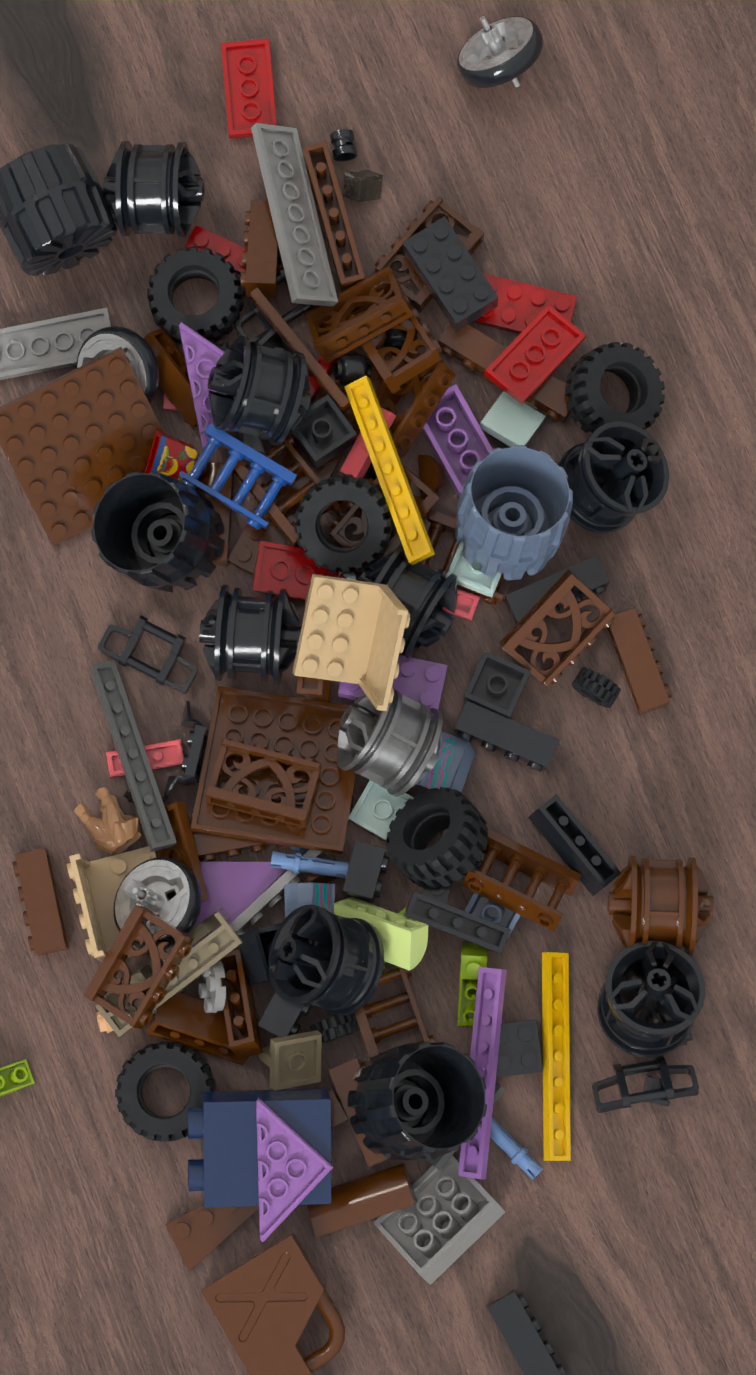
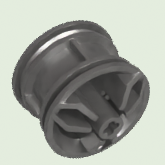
[337,689,443,797]

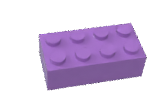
[421,384,493,498]
[338,655,448,710]

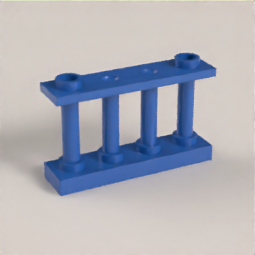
[179,423,297,530]

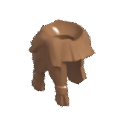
[74,787,142,855]

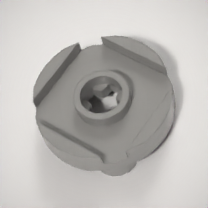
[198,961,226,1013]

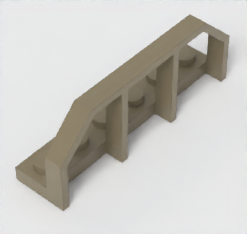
[95,908,243,1037]

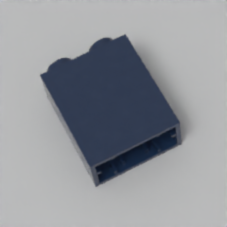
[187,1088,331,1208]

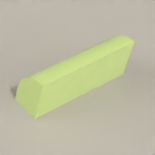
[334,897,428,971]

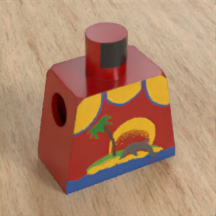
[144,430,207,481]

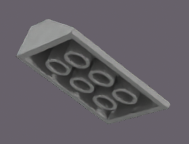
[373,1155,505,1285]

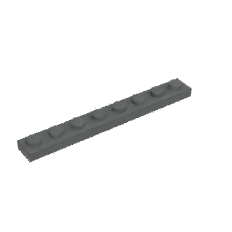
[89,660,177,852]

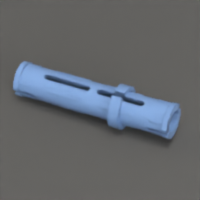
[270,851,349,879]
[490,1117,544,1180]

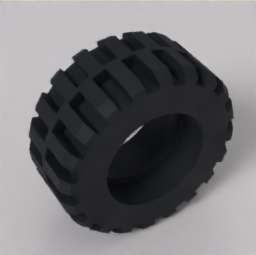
[147,246,243,343]
[565,342,665,433]
[294,474,393,574]
[386,787,488,889]
[115,1042,216,1142]

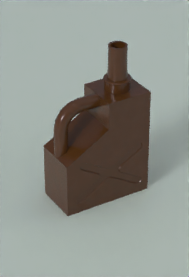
[201,1233,345,1375]

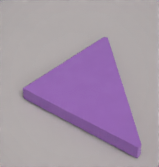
[179,322,225,450]
[192,862,287,947]
[256,1097,333,1242]

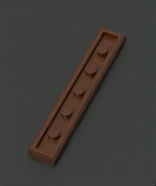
[250,288,351,413]

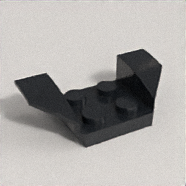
[163,701,209,801]

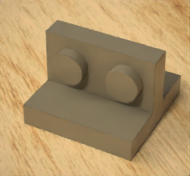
[259,1030,322,1091]

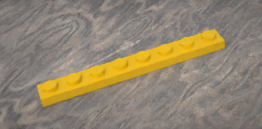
[345,376,435,565]
[542,952,571,1161]

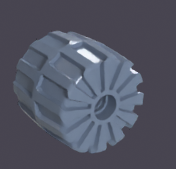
[455,445,573,580]

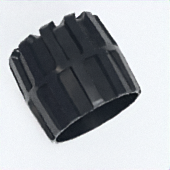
[0,143,117,276]
[91,471,225,593]
[347,1042,487,1160]

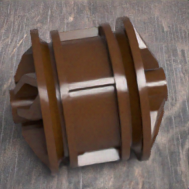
[608,855,714,956]

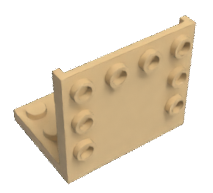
[292,574,410,711]
[67,846,157,962]

